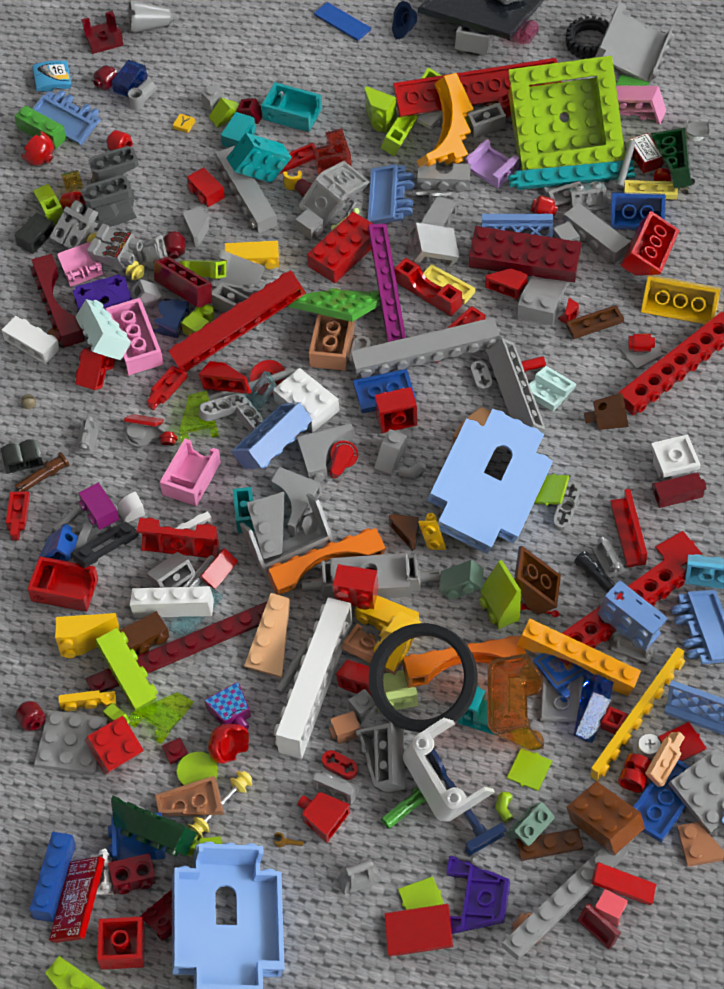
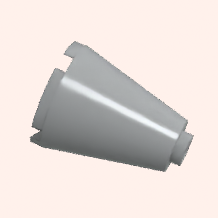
[128,0,173,33]

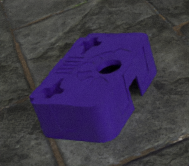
[73,274,132,312]

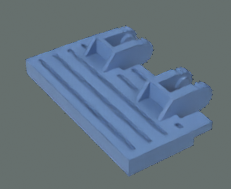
[33,90,101,145]
[368,164,415,224]
[670,590,724,664]

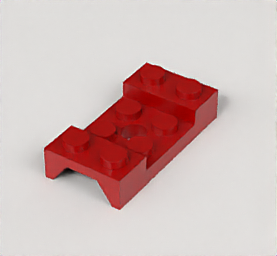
[136,518,220,558]

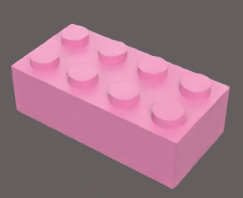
[106,298,164,375]

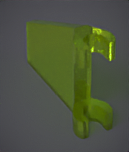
[179,390,219,442]
[128,692,194,744]

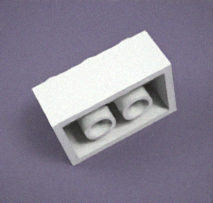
[273,368,339,433]

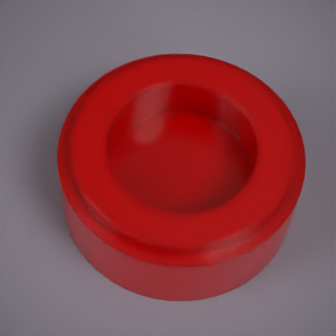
[654,168,671,181]

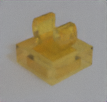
[61,170,83,192]

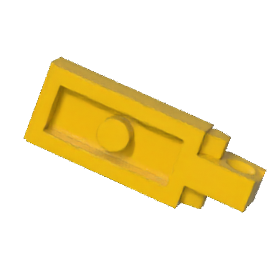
[59,690,117,711]

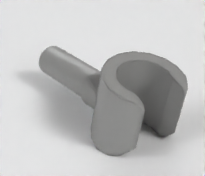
[456,853,487,869]

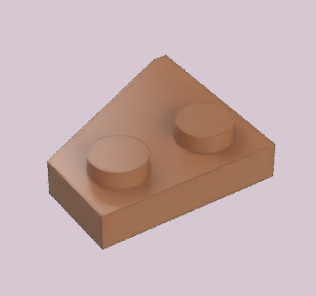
[677,822,724,867]

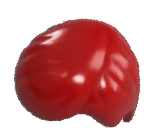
[208,724,249,764]

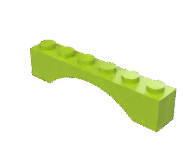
[380,68,441,157]

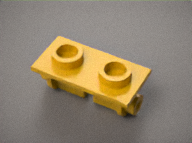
[418,513,447,550]

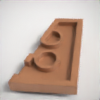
[341,623,403,675]
[155,776,225,817]

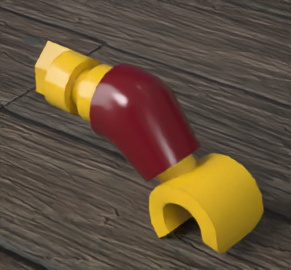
[283,170,312,198]

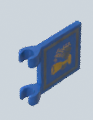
[533,653,597,702]

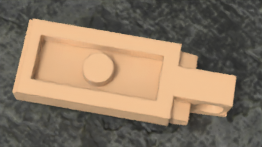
[645,732,684,787]

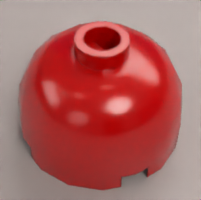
[21,131,54,166]

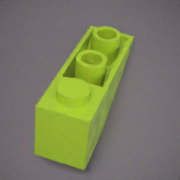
[33,184,64,225]

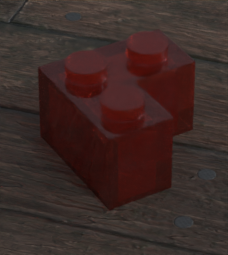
[313,128,352,175]

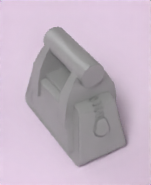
[136,235,167,270]
[338,860,382,895]

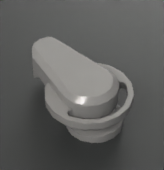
[126,423,165,447]

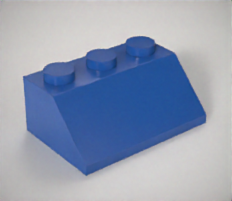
[611,192,666,230]

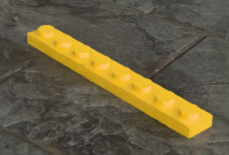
[590,647,685,781]

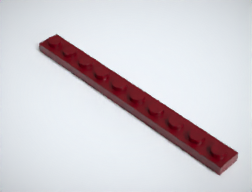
[85,601,268,693]

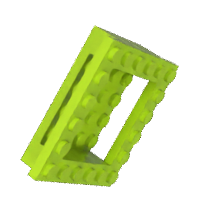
[508,55,625,170]

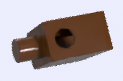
[584,393,629,430]

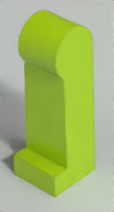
[179,260,226,279]

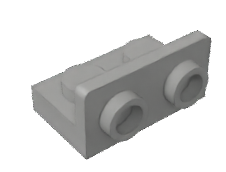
[569,182,607,210]
[313,772,360,806]

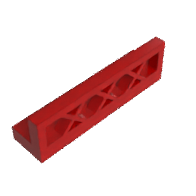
[610,489,648,568]

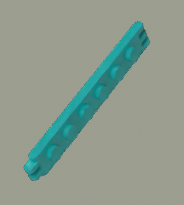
[508,160,636,190]

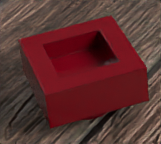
[162,738,189,765]

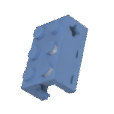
[598,580,668,651]

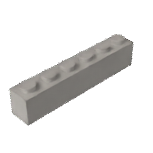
[214,146,278,233]
[487,338,546,433]

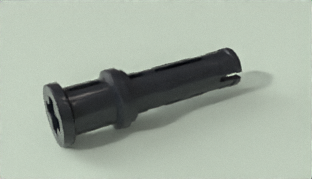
[574,551,616,593]

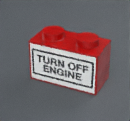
[629,133,664,174]

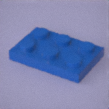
[353,369,416,414]

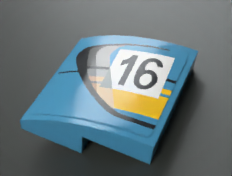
[32,61,71,92]

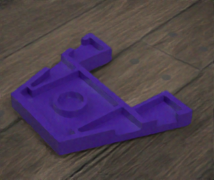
[446,856,510,934]

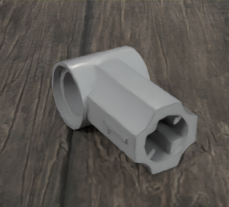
[128,79,157,110]

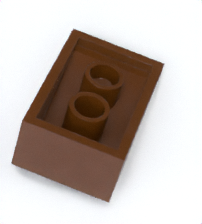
[514,545,561,615]

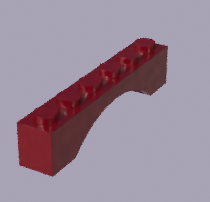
[30,254,84,348]

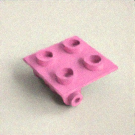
[57,242,103,287]

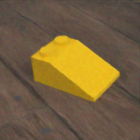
[55,613,120,658]

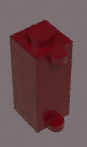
[652,472,706,508]

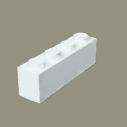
[130,586,214,618]

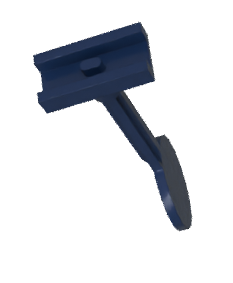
[426,748,506,856]

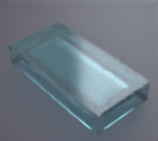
[247,371,277,410]

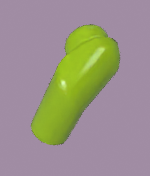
[495,792,513,823]

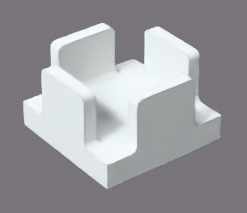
[651,435,700,479]

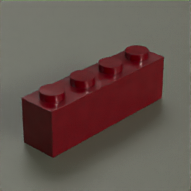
[154,256,212,308]

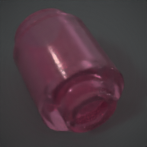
[517,20,539,44]

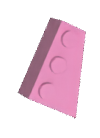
[616,86,666,124]

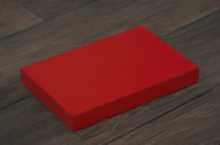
[385,904,453,956]

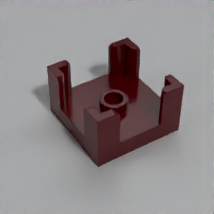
[81,11,124,54]

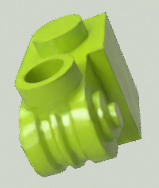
[181,304,215,336]

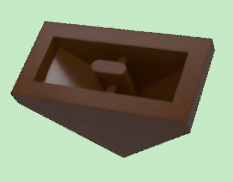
[389,514,419,551]

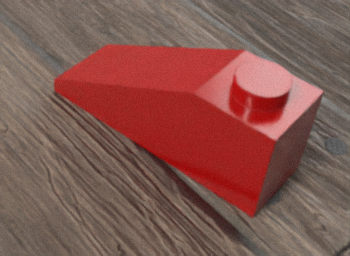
[198,361,251,394]

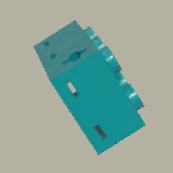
[261,82,322,132]
[226,133,292,182]

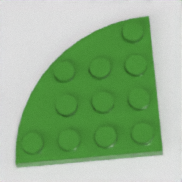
[288,288,381,322]

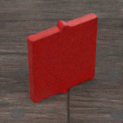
[124,414,164,427]
[655,531,702,566]
[658,722,707,761]

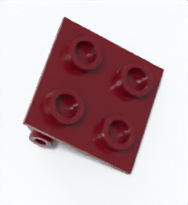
[139,890,172,941]

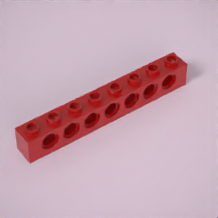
[618,312,724,416]
[558,556,686,666]

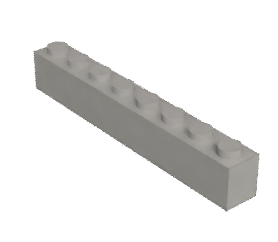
[351,318,500,379]

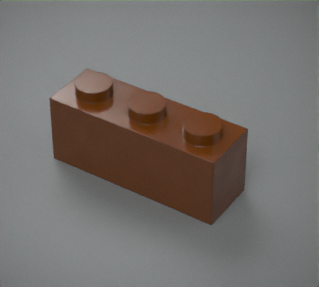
[119,611,170,654]

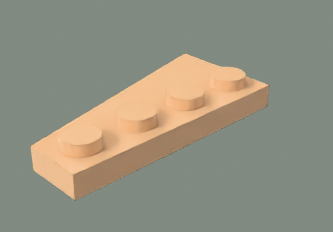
[244,593,290,678]

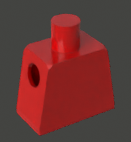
[297,792,350,843]

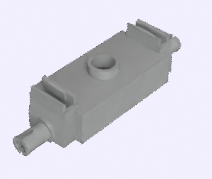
[302,553,440,599]

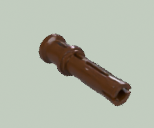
[14,452,70,492]

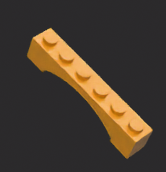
[517,618,641,696]

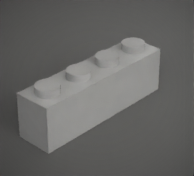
[406,196,457,262]
[563,203,630,264]

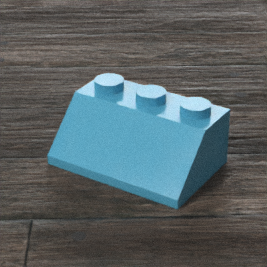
[685,554,724,589]

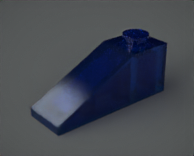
[573,674,614,743]

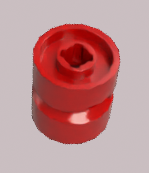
[618,753,651,793]

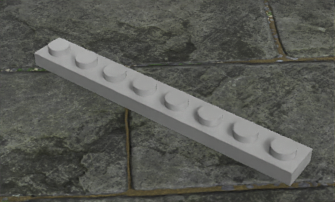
[501,847,629,961]

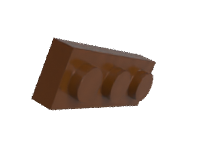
[566,305,624,339]
[516,828,583,861]

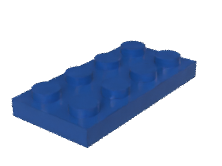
[633,760,690,843]

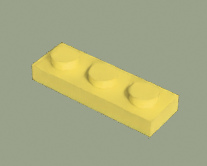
[624,180,678,200]
[423,264,475,304]

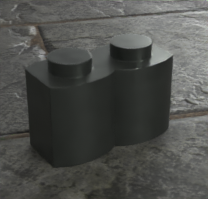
[0,439,43,474]

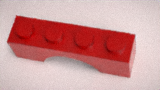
[394,257,462,316]

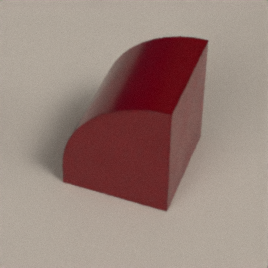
[236,98,262,124]

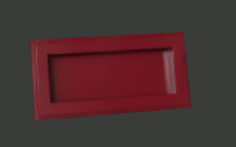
[577,903,621,950]

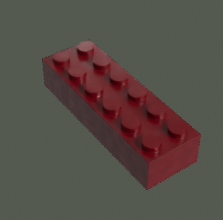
[469,226,582,283]

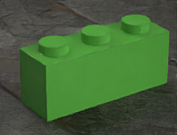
[14,105,67,149]

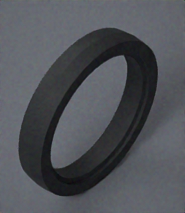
[369,623,478,733]

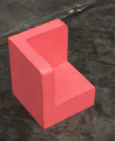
[595,889,628,926]

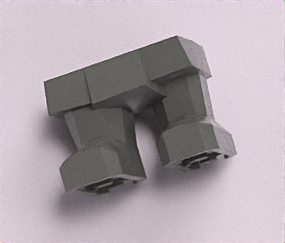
[81,146,139,230]

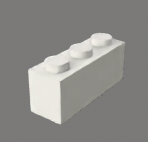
[2,316,60,364]

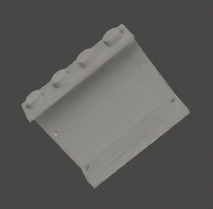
[595,2,674,83]

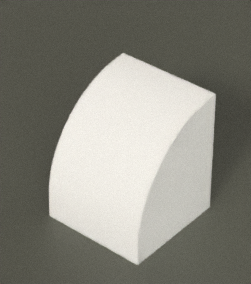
[117,491,145,523]

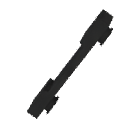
[70,521,139,569]

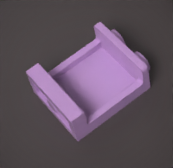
[465,139,520,188]

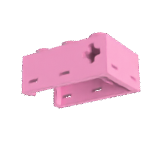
[160,439,221,507]

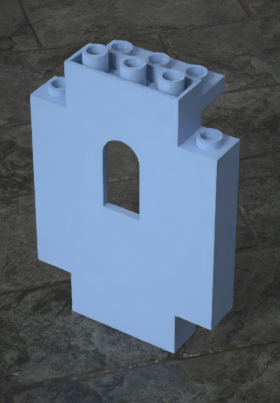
[426,409,553,554]
[172,842,284,989]

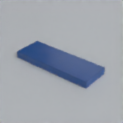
[314,2,371,41]

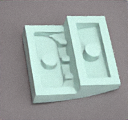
[529,366,576,412]

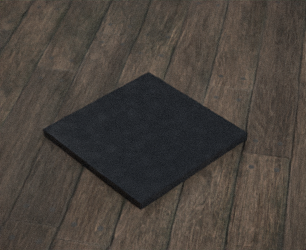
[418,0,544,40]

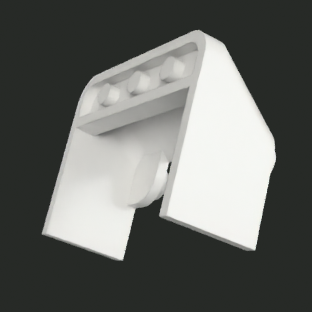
[403,718,495,822]

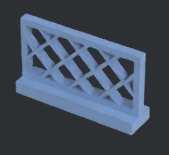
[482,214,553,238]
[664,680,724,735]

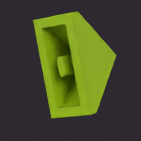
[208,98,239,128]

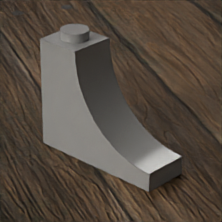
[297,423,354,482]
[270,467,322,536]

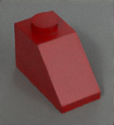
[485,268,527,300]

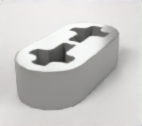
[471,361,492,393]

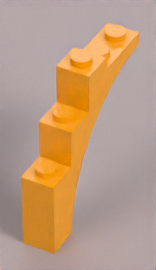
[416,73,474,168]

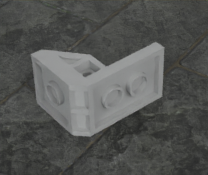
[298,161,370,227]

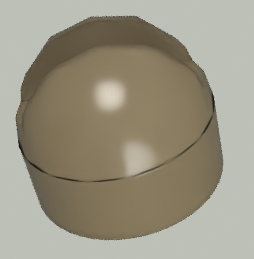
[21,394,36,409]

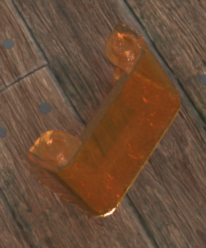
[488,653,544,750]

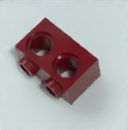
[108,853,155,895]

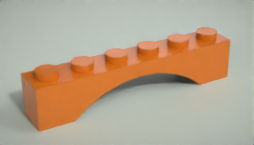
[267,528,386,595]
[402,635,527,688]

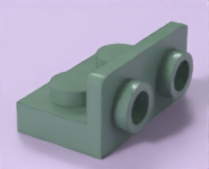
[505,802,555,846]

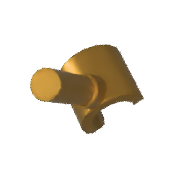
[273,832,303,848]

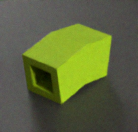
[103,703,130,723]

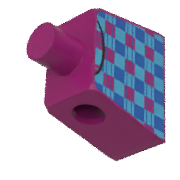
[204,682,251,730]

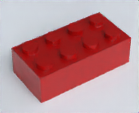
[307,211,373,284]

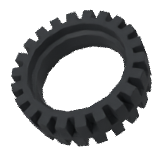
[566,16,609,59]

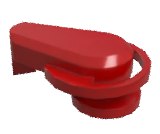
[329,440,358,478]

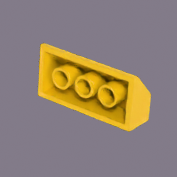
[641,275,721,324]

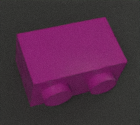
[78,482,119,530]

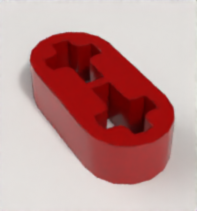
[322,750,358,780]

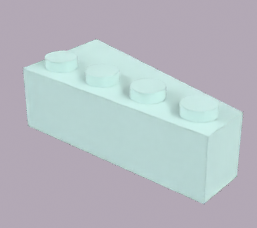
[76,299,132,360]

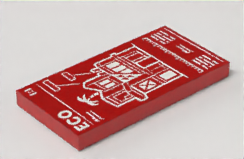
[49,856,105,943]

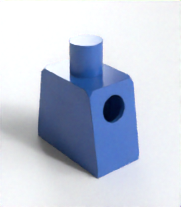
[37,524,78,568]

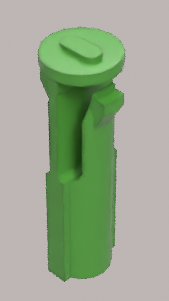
[381,787,427,829]

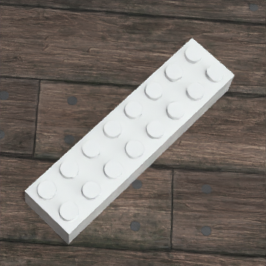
[274,597,353,759]

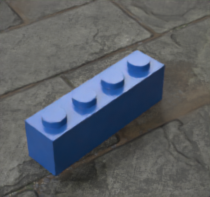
[29,832,76,922]

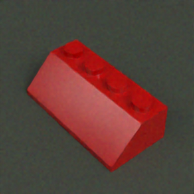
[620,211,680,276]

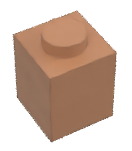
[328,711,361,744]

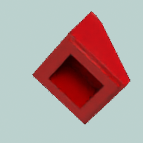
[558,298,579,324]
[600,706,628,735]

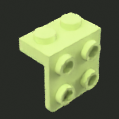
[377,670,418,713]

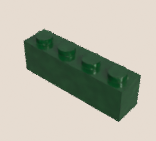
[651,127,692,188]
[111,796,197,857]

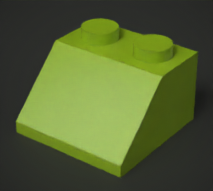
[364,86,397,133]

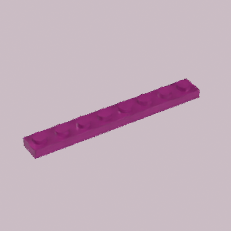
[368,224,406,342]

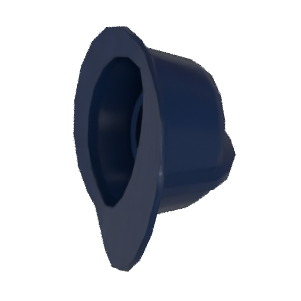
[392,1,418,40]

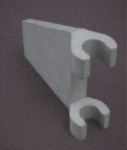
[208,249,265,287]

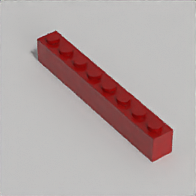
[168,270,306,372]

